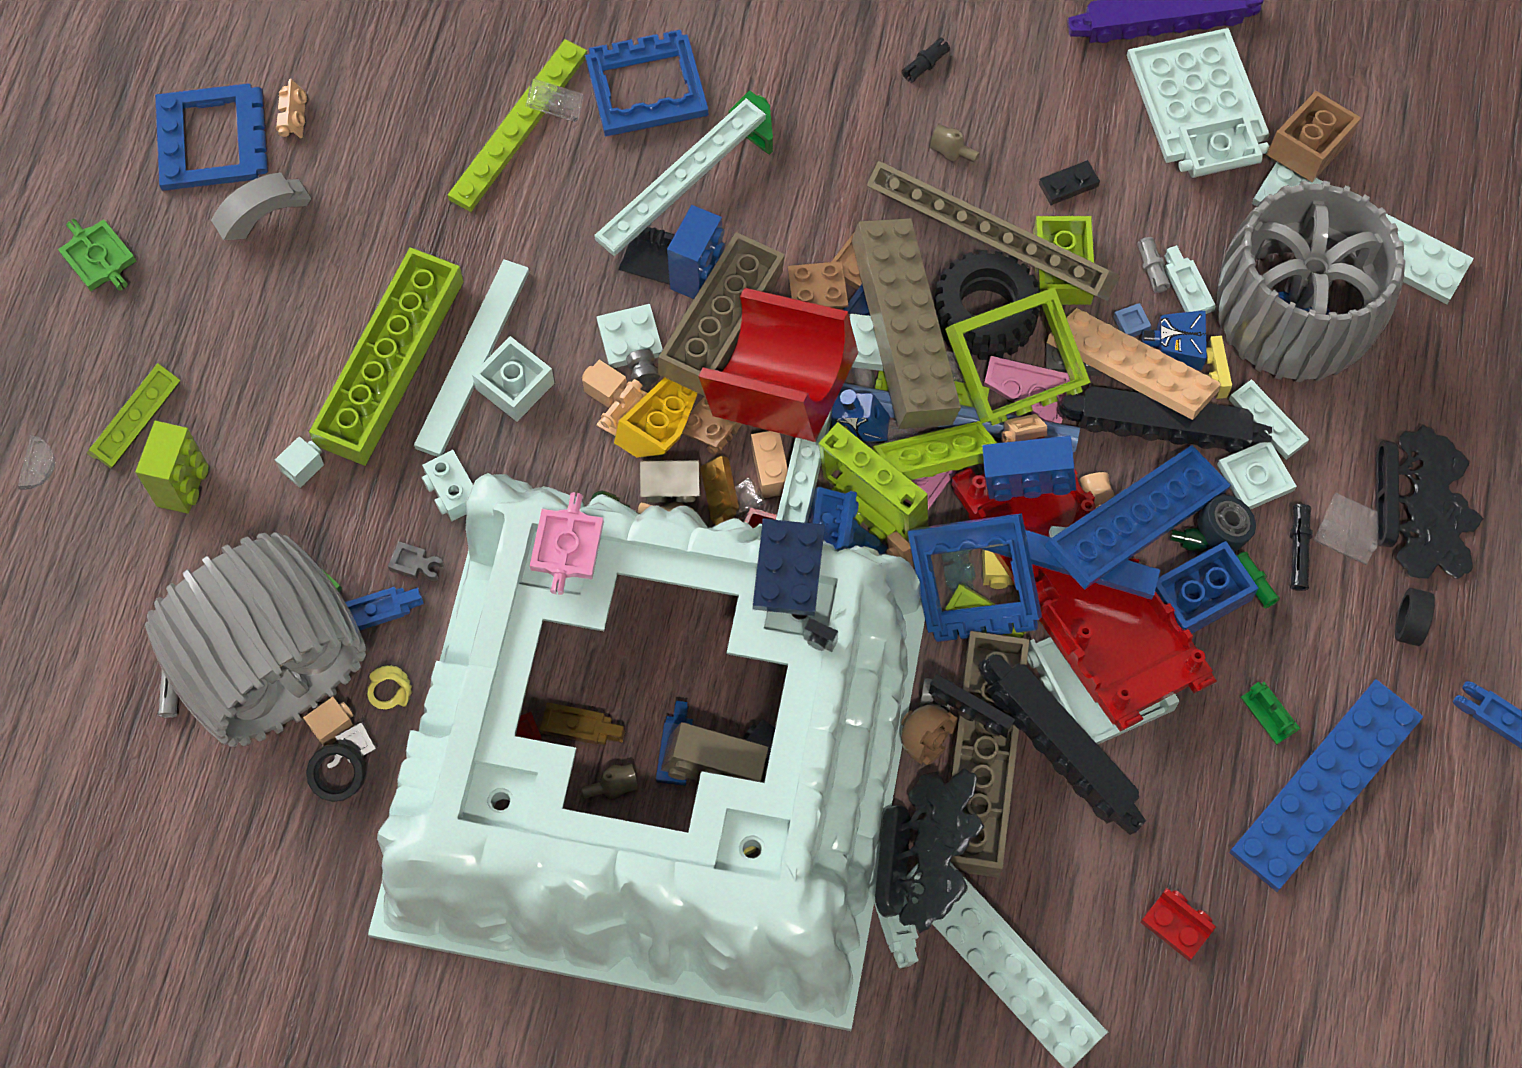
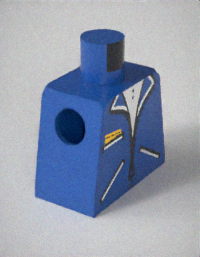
[1141,311,1207,371]
[831,390,890,442]

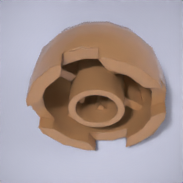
[901,705,958,765]

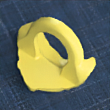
[367,665,412,709]

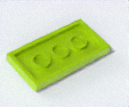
[873,421,997,480]

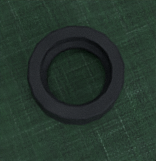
[1395,588,1435,646]
[306,743,367,802]

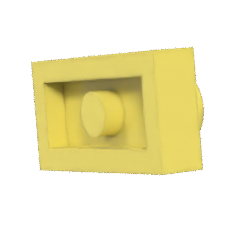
[1205,336,1232,399]

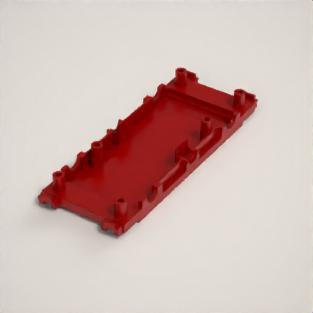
[951,437,1217,732]

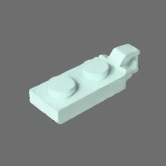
[1164,246,1216,314]
[869,884,919,968]

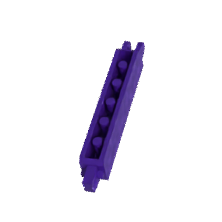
[1067,0,1264,43]

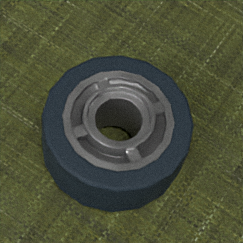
[1197,495,1256,552]

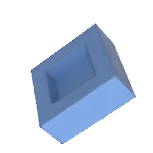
[1113,303,1151,337]

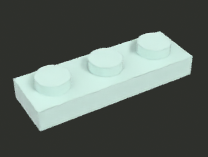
[1229,379,1309,460]

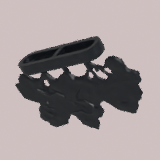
[1376,424,1484,579]
[875,768,985,933]

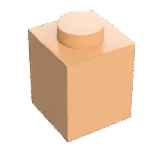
[582,359,627,408]
[303,697,354,747]

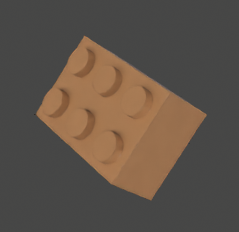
[1267,91,1361,182]

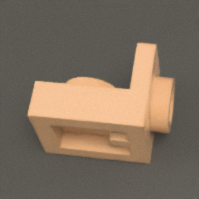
[1001,414,1047,443]

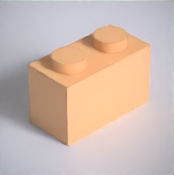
[751,431,788,499]

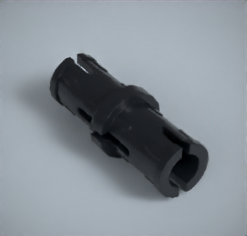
[902,37,950,83]

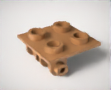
[788,261,848,310]
[682,396,743,455]

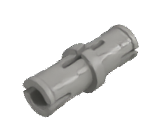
[1137,237,1171,293]

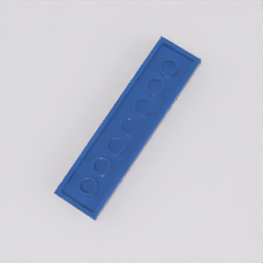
[1044,445,1231,589]
[1229,679,1424,892]

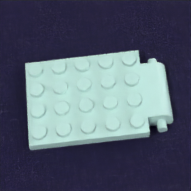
[1127,28,1269,178]

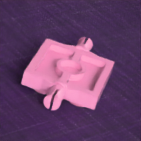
[530,493,604,595]

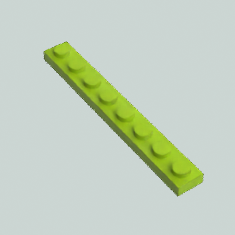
[448,39,587,212]

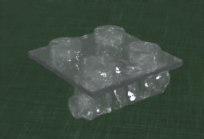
[1314,493,1378,565]

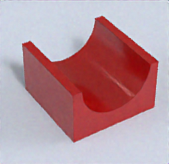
[698,288,859,442]

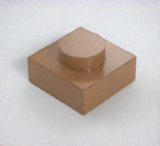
[887,531,915,568]

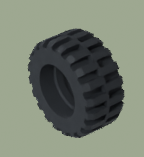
[934,250,1041,360]

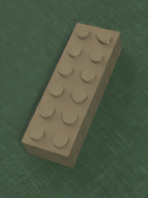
[658,232,785,396]

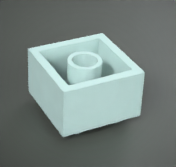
[472,336,554,422]

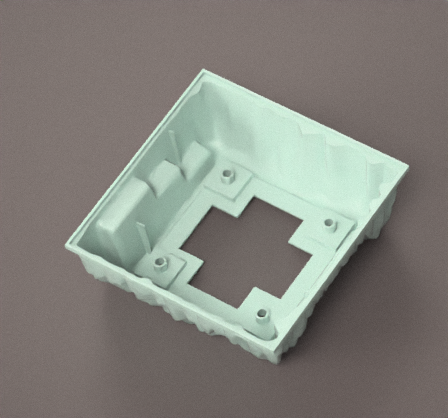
[368,473,925,1031]

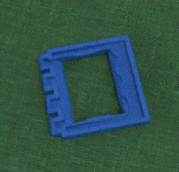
[585,29,709,137]
[155,83,268,191]
[907,513,1042,642]

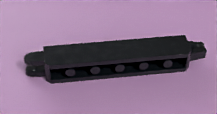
[1058,386,1272,453]
[978,654,1146,835]

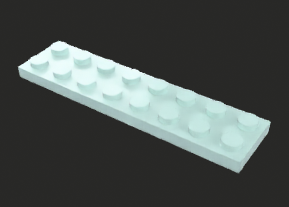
[1252,162,1474,304]
[905,862,1108,1068]

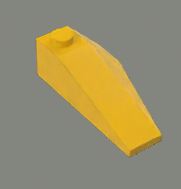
[614,377,698,458]

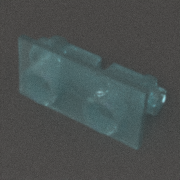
[942,550,976,592]

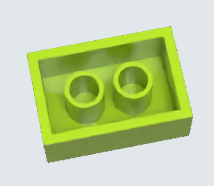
[1033,216,1094,305]
[135,421,208,514]

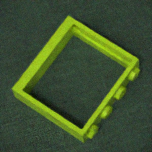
[945,287,1091,426]
[818,422,928,541]

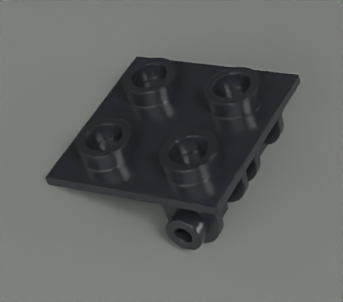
[619,227,675,285]

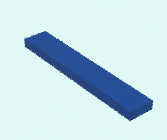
[981,530,1160,599]

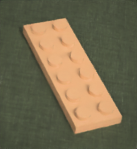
[1047,308,1221,420]

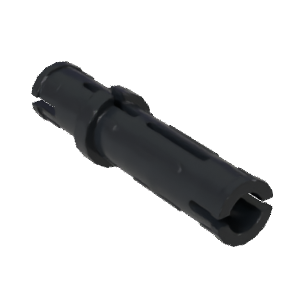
[1290,504,1313,591]

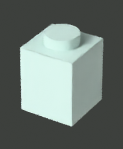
[275,437,324,488]

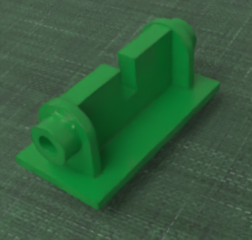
[1240,682,1301,745]

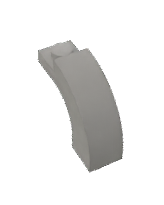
[211,173,311,240]

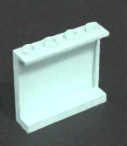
[1027,637,1179,745]

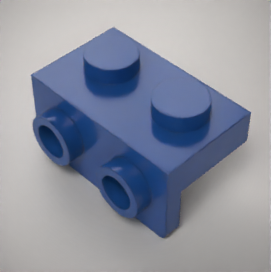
[809,487,858,552]

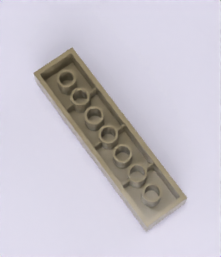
[852,218,961,429]
[950,631,1029,878]

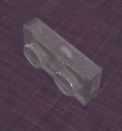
[526,78,584,122]

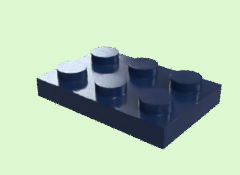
[753,518,825,616]

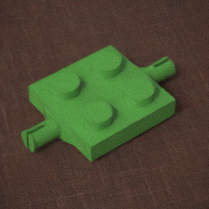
[58,219,136,292]

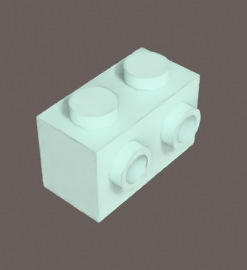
[422,450,473,522]

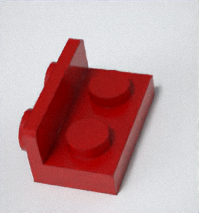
[1140,888,1216,961]

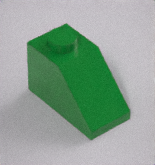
[729,90,773,155]

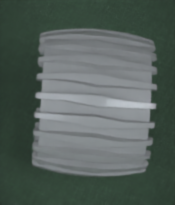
[1217,181,1405,382]
[145,532,366,747]

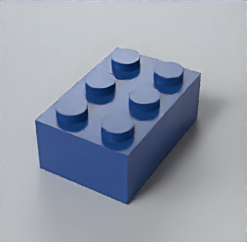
[667,205,725,299]
[982,435,1076,501]
[1155,541,1259,633]

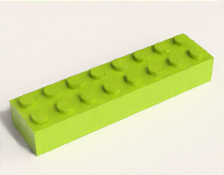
[309,247,464,466]

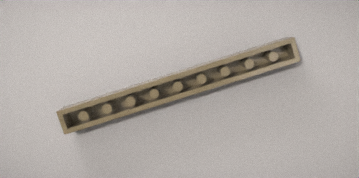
[867,161,1120,301]

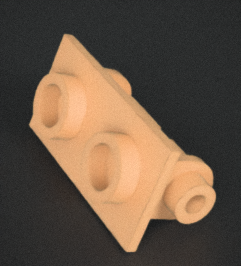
[276,79,307,138]
[596,379,647,436]

